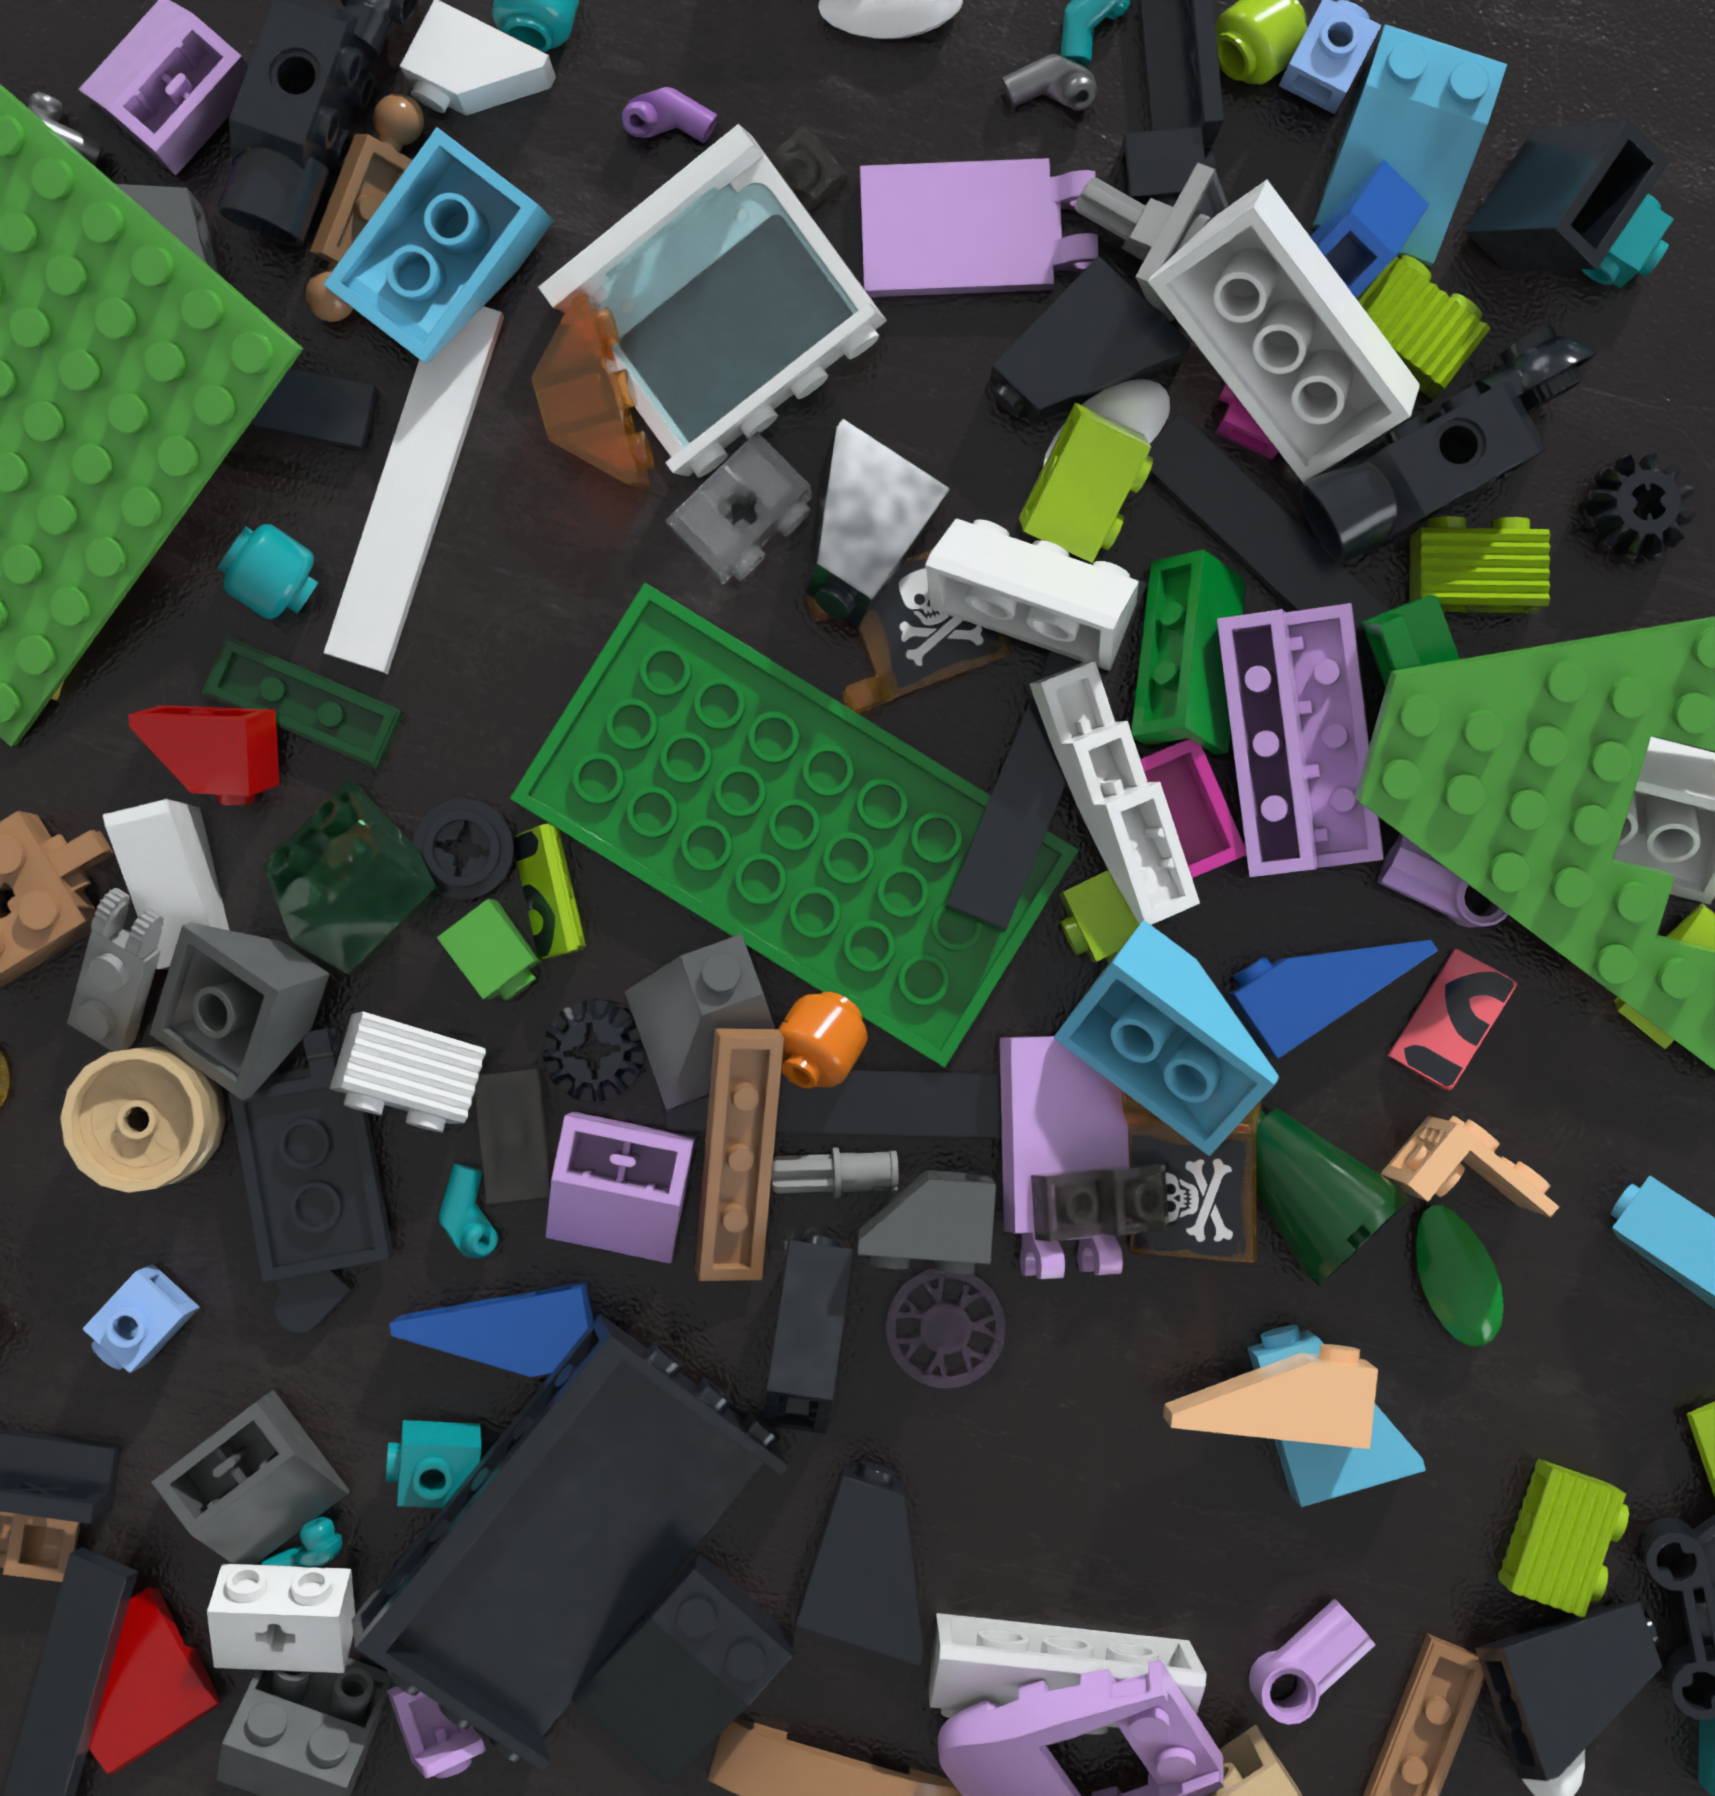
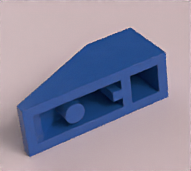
[1225,940,1438,1059]
[389,1281,594,1377]

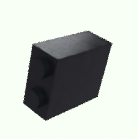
[1464,119,1669,271]

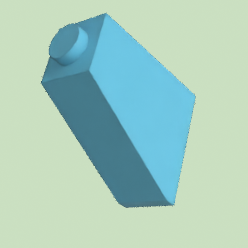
[1611,1176,1715,1309]
[1247,1325,1426,1507]

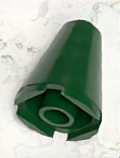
[1232,1108,1410,1286]

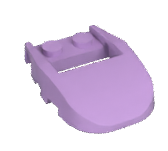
[938,1660,1224,1796]

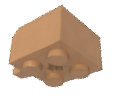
[0,811,115,989]

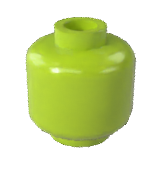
[1215,0,1307,85]

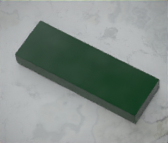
[201,636,405,770]

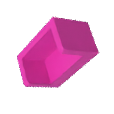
[1140,739,1247,878]

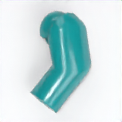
[262,1517,343,1568]

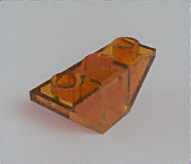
[531,293,655,489]

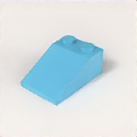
[1312,24,1507,266]
[323,127,554,364]
[1053,920,1279,1157]

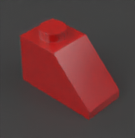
[128,705,279,805]

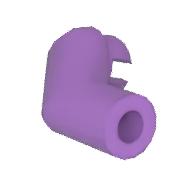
[621,87,719,143]

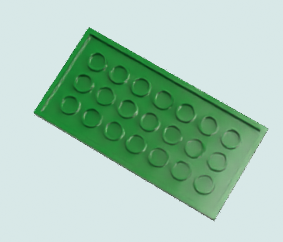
[510,583,1079,1068]

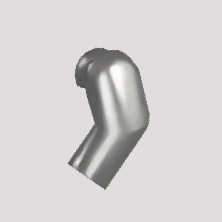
[1002,54,1098,111]
[28,92,104,166]

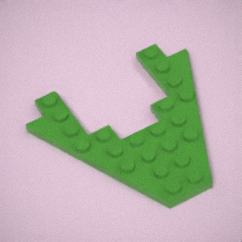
[1355,616,1715,1070]

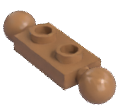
[305,93,424,322]

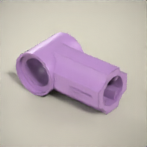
[1377,833,1508,928]
[1249,1599,1375,1725]

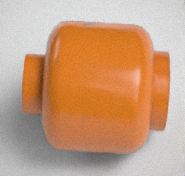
[778,992,868,1089]

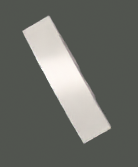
[1029,661,1200,925]

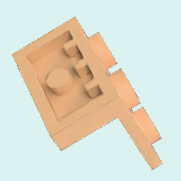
[1380,1116,1559,1218]

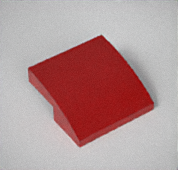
[40,1587,222,1775]

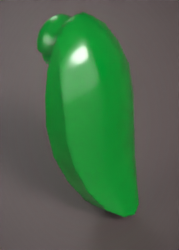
[1416,1205,1504,1347]

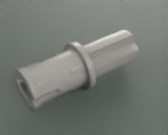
[771,1147,899,1199]

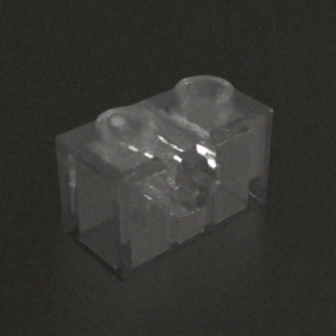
[665,431,812,585]

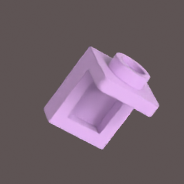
[387,1686,486,1778]

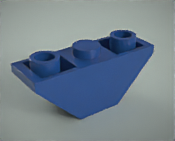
[1310,160,1429,298]

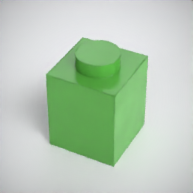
[437,899,542,1002]

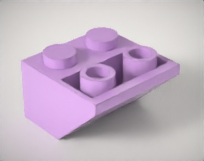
[78,0,248,176]
[546,1112,698,1264]

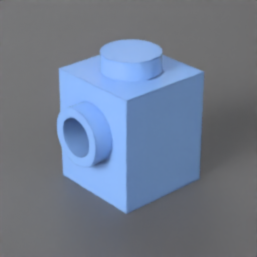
[1279,0,1381,114]
[83,1264,200,1373]

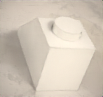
[400,0,556,116]

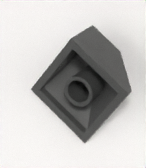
[149,923,330,1100]
[624,934,775,1112]

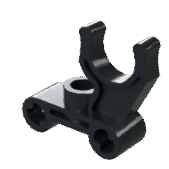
[1640,1514,1715,1720]

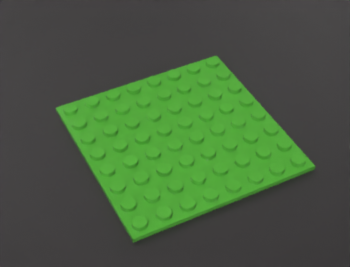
[0,84,303,747]

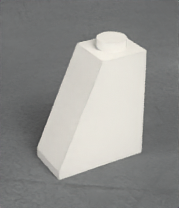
[103,799,229,970]

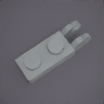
[67,888,164,1052]

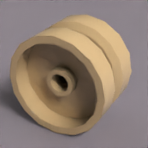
[61,1046,227,1193]

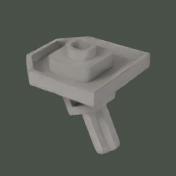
[1075,163,1229,322]

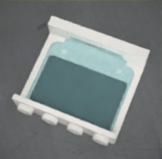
[538,124,887,477]

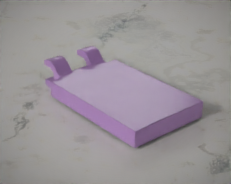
[860,158,1098,297]
[1000,1036,1130,1279]

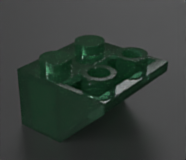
[262,779,436,974]

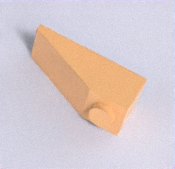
[1163,1344,1378,1449]

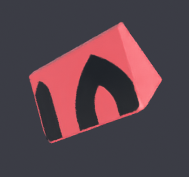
[1387,948,1518,1091]

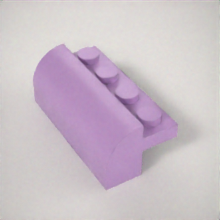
[1217,603,1384,877]

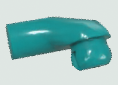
[1060,0,1131,67]
[439,1164,498,1258]

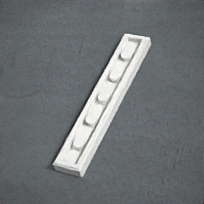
[324,306,504,674]

